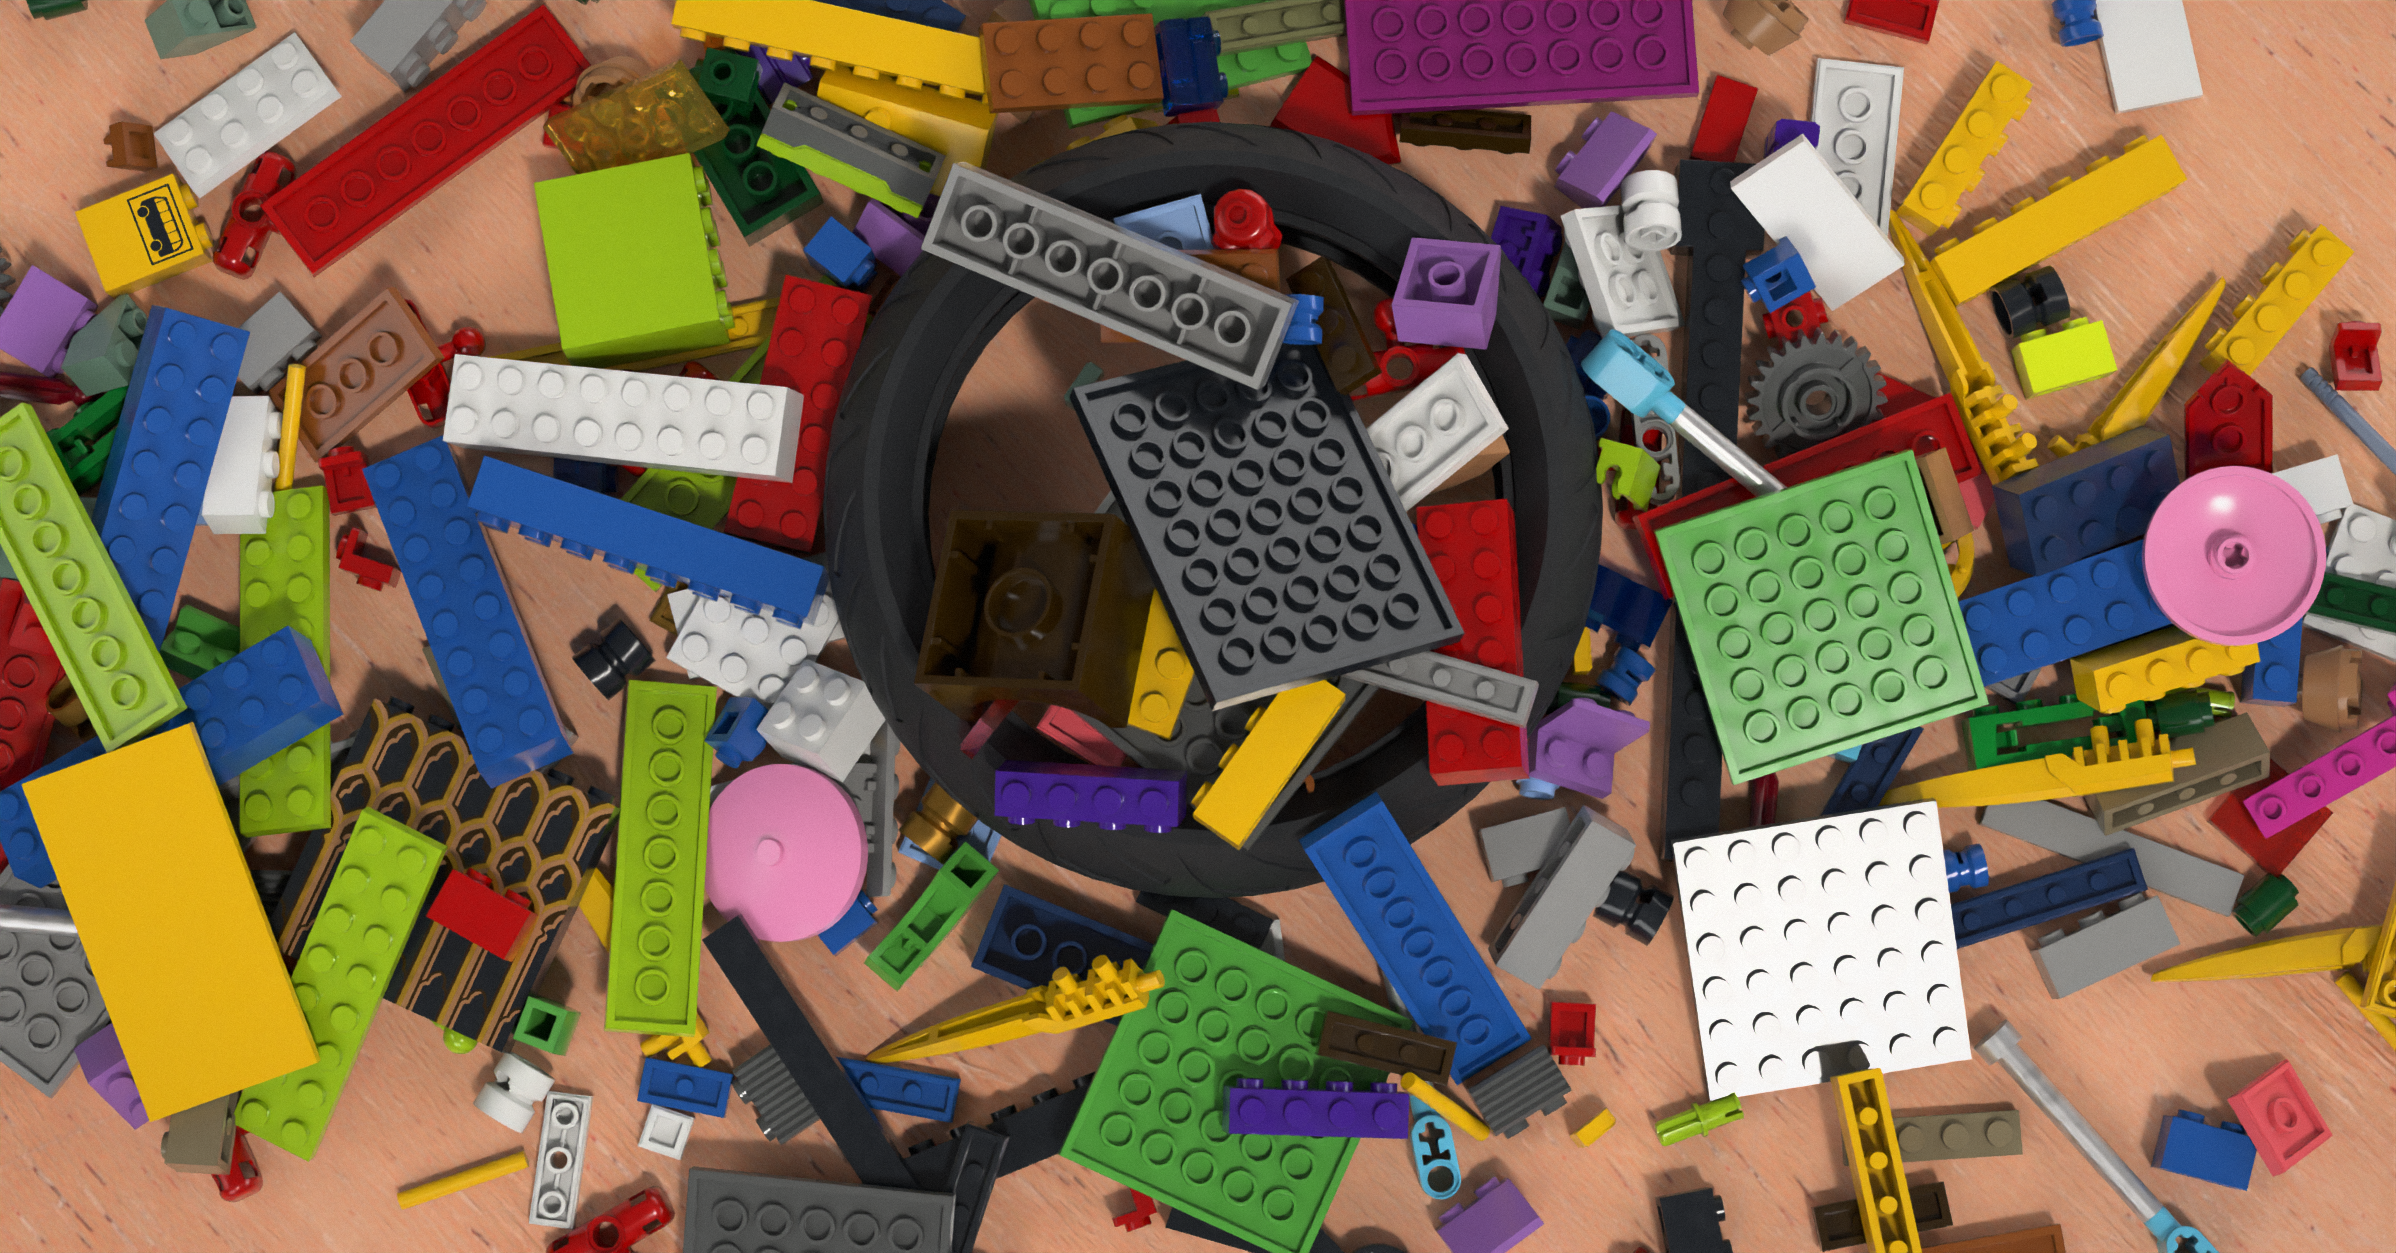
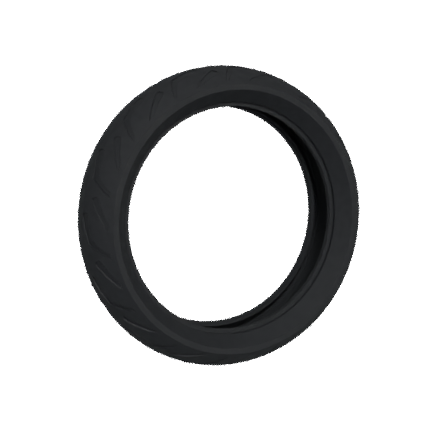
[823,122,1603,898]

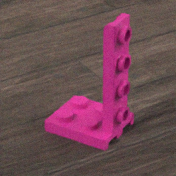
[2243,682,2396,839]

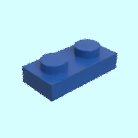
[637,1057,734,1118]

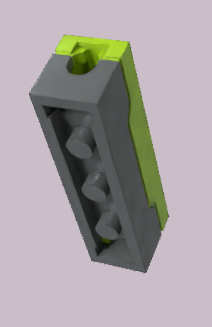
[756,82,946,218]

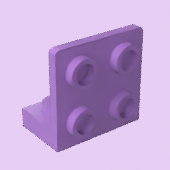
[1528,697,1650,799]

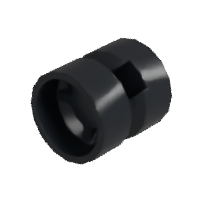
[1990,265,2070,339]
[572,618,656,700]
[1593,869,1674,946]

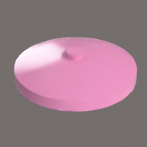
[2142,466,2326,646]
[705,764,868,942]

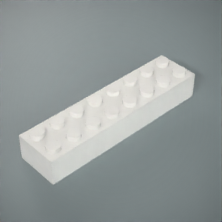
[443,354,804,483]

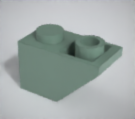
[144,0,256,60]
[1543,240,1590,330]
[61,293,148,397]

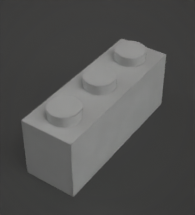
[2030,892,2180,999]

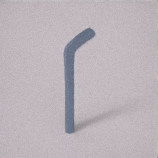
[2300,367,2396,475]

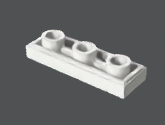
[529,1091,593,1229]

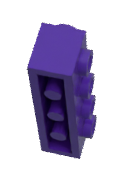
[994,760,1187,833]
[1222,1078,1409,1139]

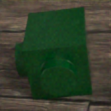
[692,47,763,111]

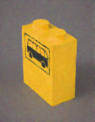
[75,174,214,299]

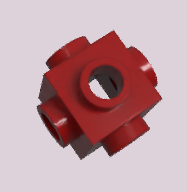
[1762,291,1828,350]

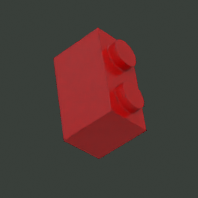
[426,867,539,962]

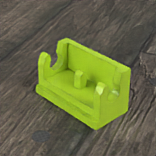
[1596,438,1661,512]

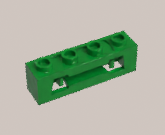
[46,385,129,496]
[1961,694,2147,771]

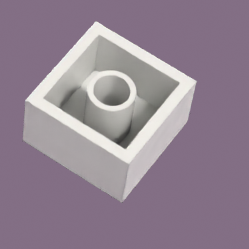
[756,659,886,782]

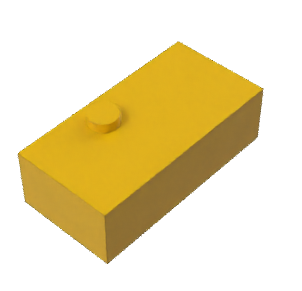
[817,64,998,196]

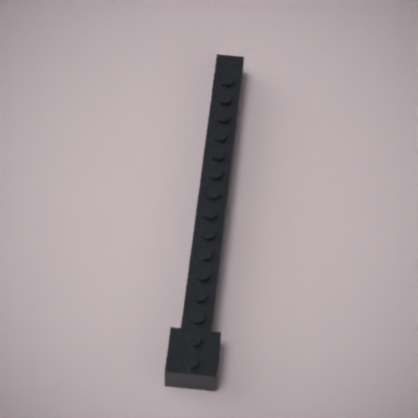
[1659,159,1765,862]

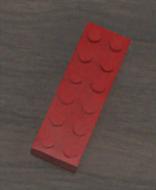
[724,274,872,554]
[1416,499,1529,786]

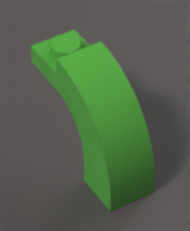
[864,841,999,992]
[513,994,581,1056]

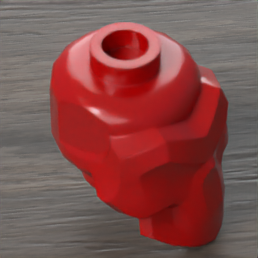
[1211,189,1282,249]

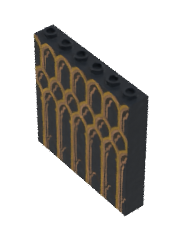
[269,696,621,1054]

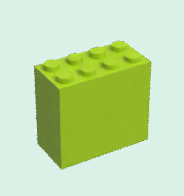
[534,153,735,369]

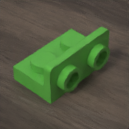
[159,605,240,680]

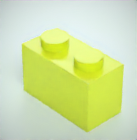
[2011,317,2117,400]

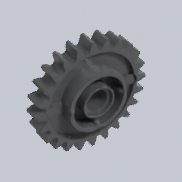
[1745,327,1888,459]

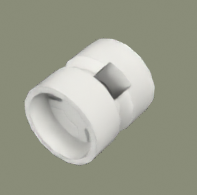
[1620,170,1682,251]
[473,1052,555,1133]

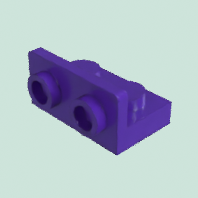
[1491,206,1562,300]

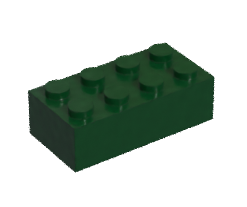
[656,48,824,247]

